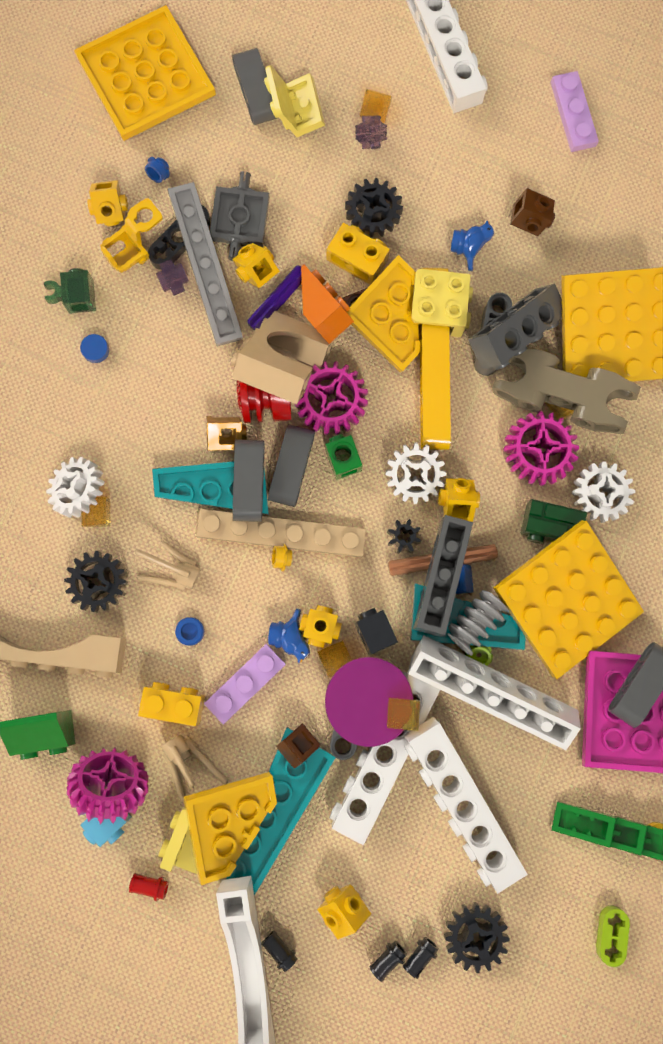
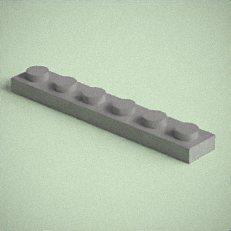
[168,182,243,347]

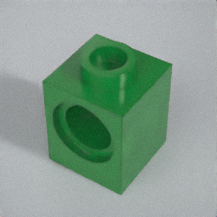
[325,434,363,480]

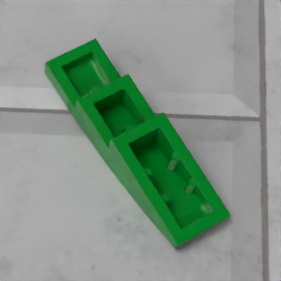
[551,802,663,861]

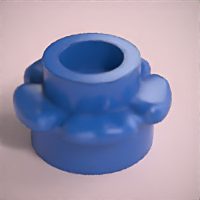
[145,157,170,183]

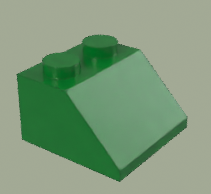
[0,710,76,760]

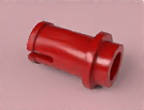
[129,873,169,902]

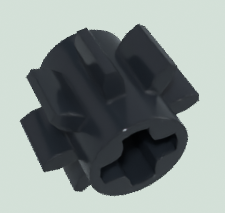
[387,519,422,554]

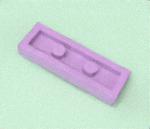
[550,71,599,152]
[204,644,286,724]

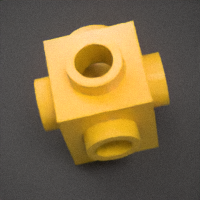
[87,180,129,226]
[232,243,280,288]
[438,478,480,522]
[299,605,342,648]
[317,884,372,940]

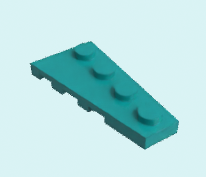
[152,461,269,514]
[410,583,526,650]

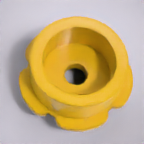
[272,544,292,571]

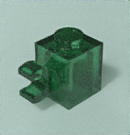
[43,268,96,314]

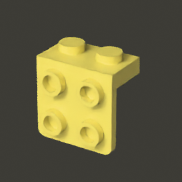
[264,65,325,137]
[411,269,473,337]
[158,807,218,881]

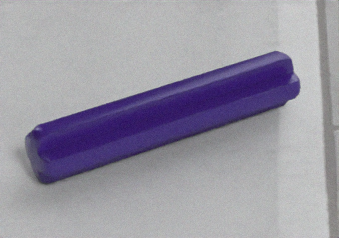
[247,265,302,330]

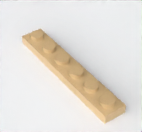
[196,509,366,558]

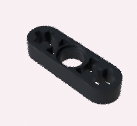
[148,205,210,270]

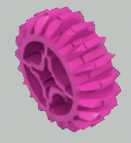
[295,361,368,435]
[503,411,579,486]
[67,747,149,825]

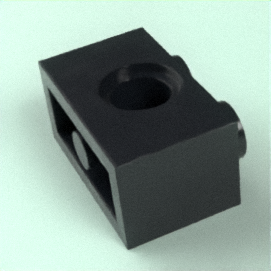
[355,608,398,655]

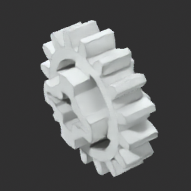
[386,442,446,504]
[46,457,105,518]
[572,461,635,523]

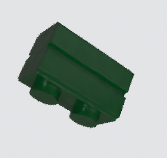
[520,499,587,544]

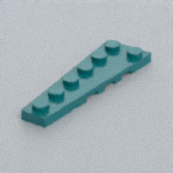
[226,727,335,896]

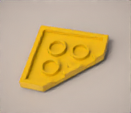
[347,255,421,372]
[183,772,277,885]

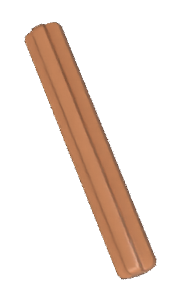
[388,544,498,576]

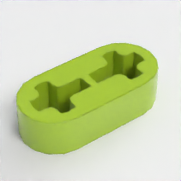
[596,905,630,967]

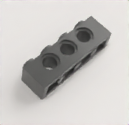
[468,283,562,370]
[413,515,473,637]

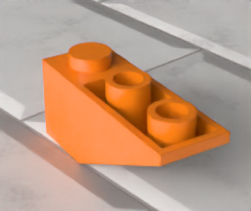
[301,264,354,344]

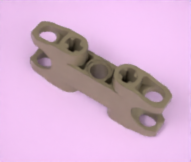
[492,349,641,434]

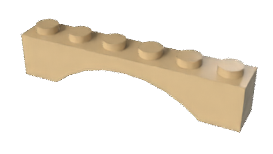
[0,635,126,678]

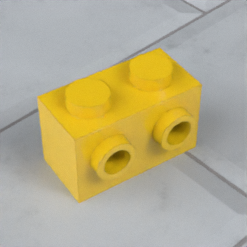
[326,223,390,285]
[138,682,205,726]

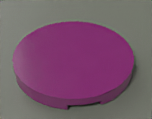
[325,657,413,747]

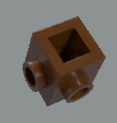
[510,188,555,236]

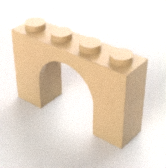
[231,311,334,404]

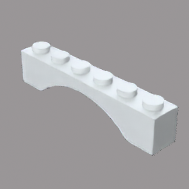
[216,876,276,1044]

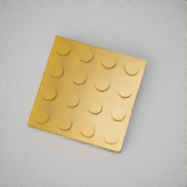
[74,5,216,141]
[561,267,663,382]
[493,520,644,679]

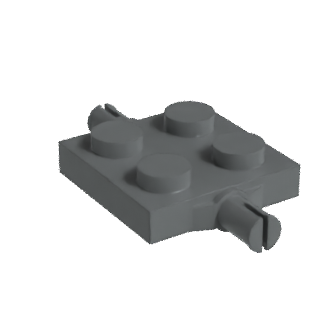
[210,171,270,261]

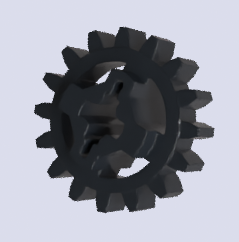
[345,178,403,238]
[64,551,128,613]
[444,902,510,973]

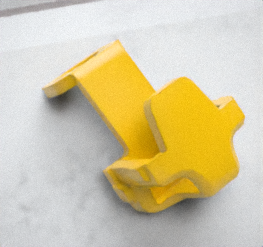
[100,198,163,273]

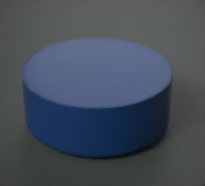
[80,334,109,363]
[175,617,205,646]

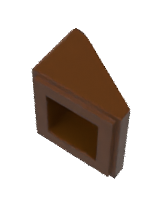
[276,723,321,768]

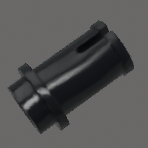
[261,930,298,972]
[403,937,439,979]
[369,941,407,982]

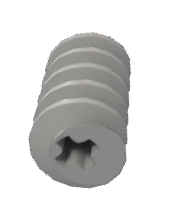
[447,590,509,655]

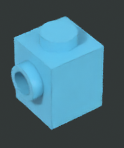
[80,813,132,847]

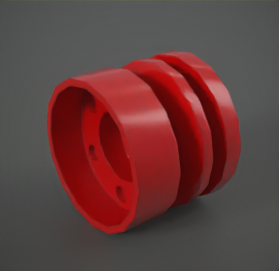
[237,380,292,423]

